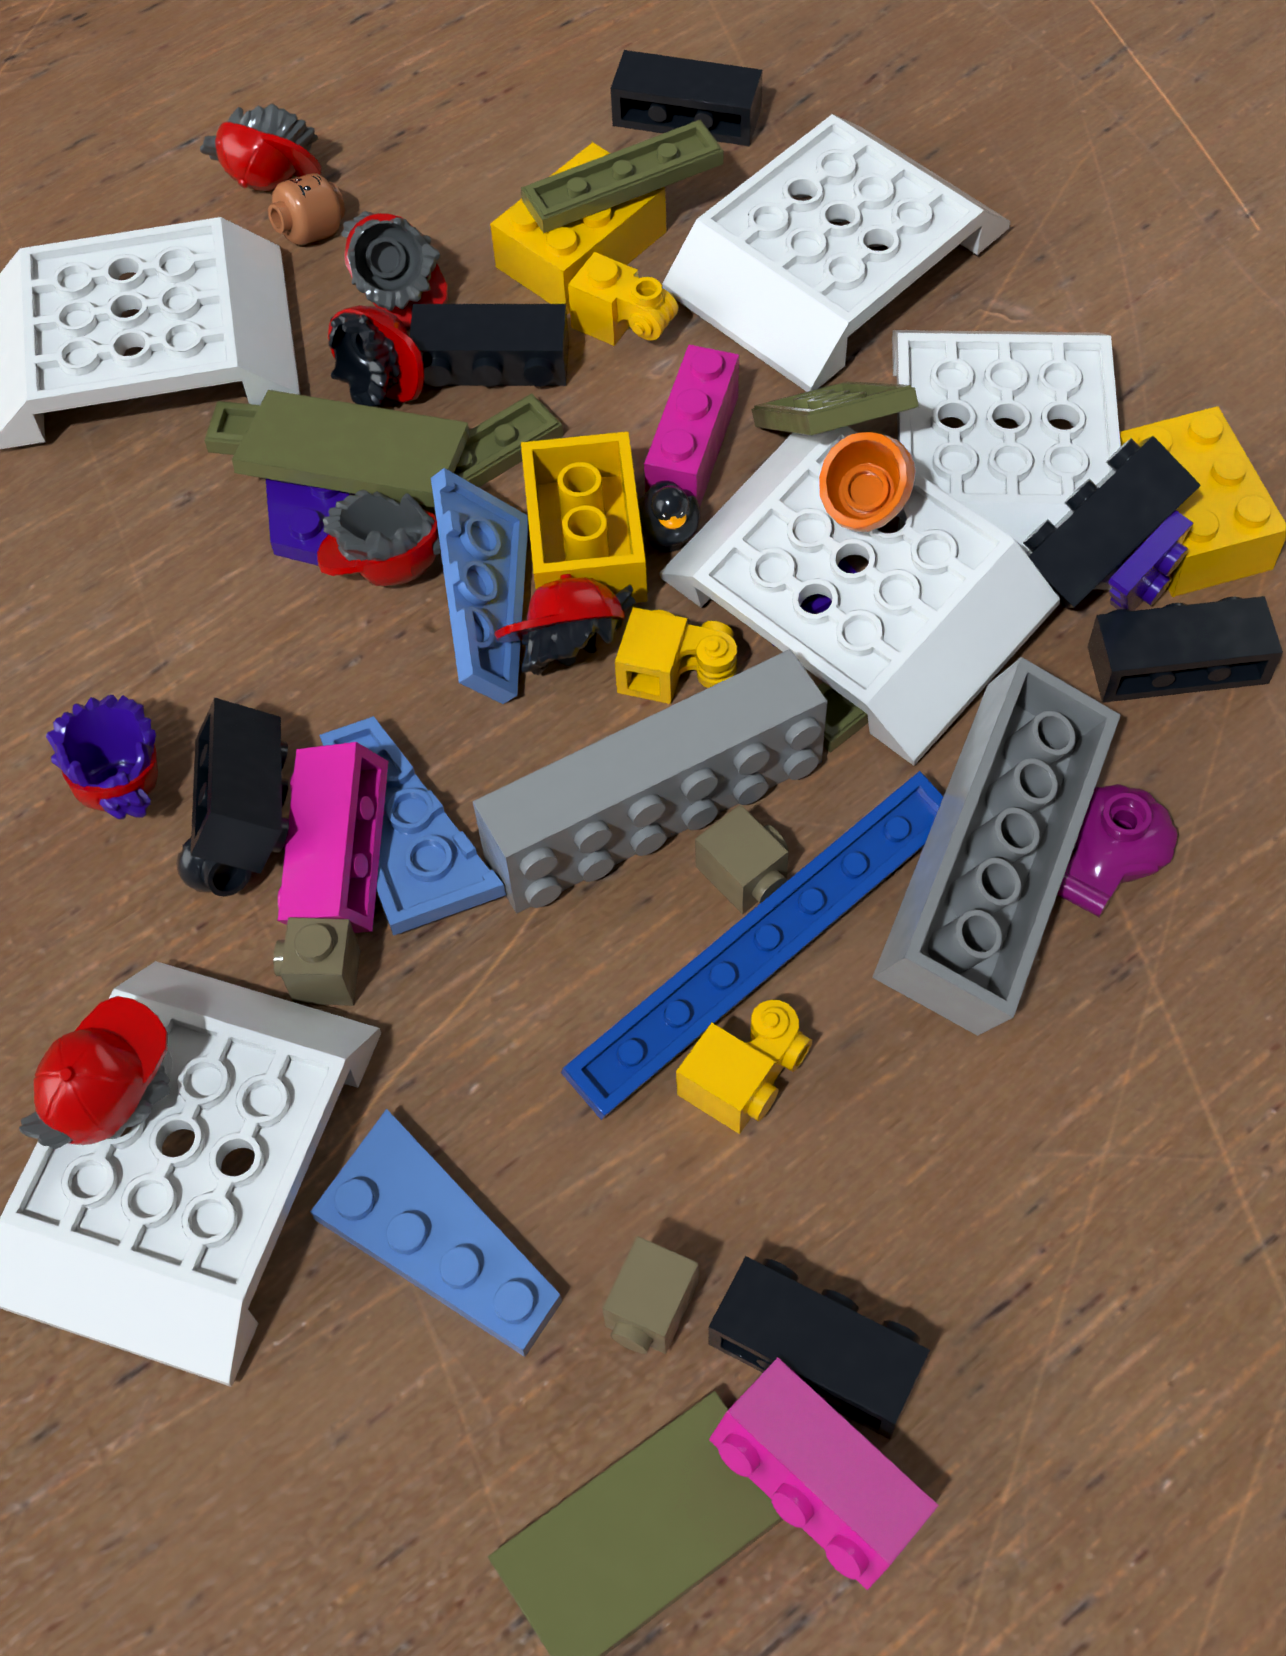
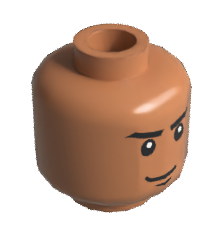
[268,173,345,245]

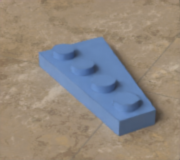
[431,468,528,704]
[320,716,506,936]
[310,1109,562,1357]

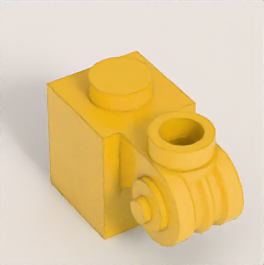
[568,252,679,346]
[615,607,737,704]
[676,1000,812,1134]

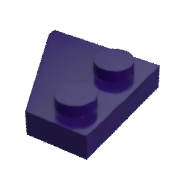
[266,479,355,566]
[1108,510,1193,611]

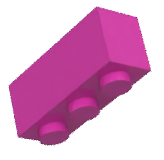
[644,344,739,507]
[277,742,389,933]
[709,1358,939,1590]

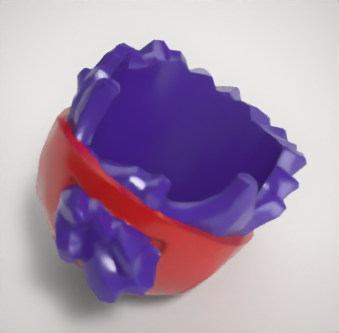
[46,695,158,820]

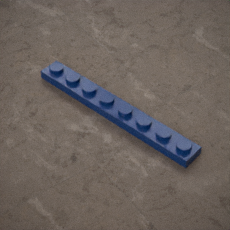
[561,771,943,1120]

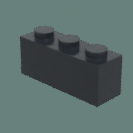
[610,50,763,146]
[409,304,569,387]
[1023,436,1201,608]
[1088,596,1283,703]
[190,697,289,874]
[708,1256,930,1440]

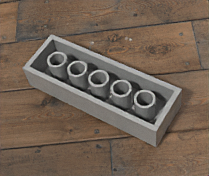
[472,649,827,914]
[872,657,1121,1036]

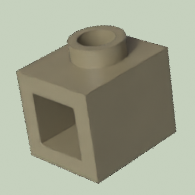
[695,804,789,914]
[273,917,361,1006]
[602,1236,699,1354]

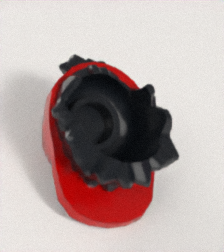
[328,305,424,407]
[494,574,636,675]

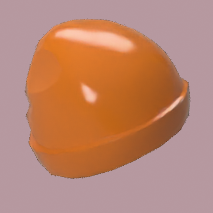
[819,432,916,532]

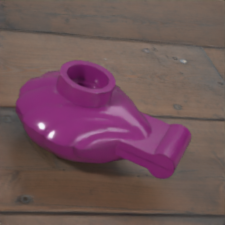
[1057,784,1178,918]

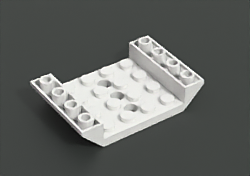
[663,114,1010,392]
[0,217,301,449]
[892,330,1122,590]
[659,426,1060,766]
[0,961,381,1387]

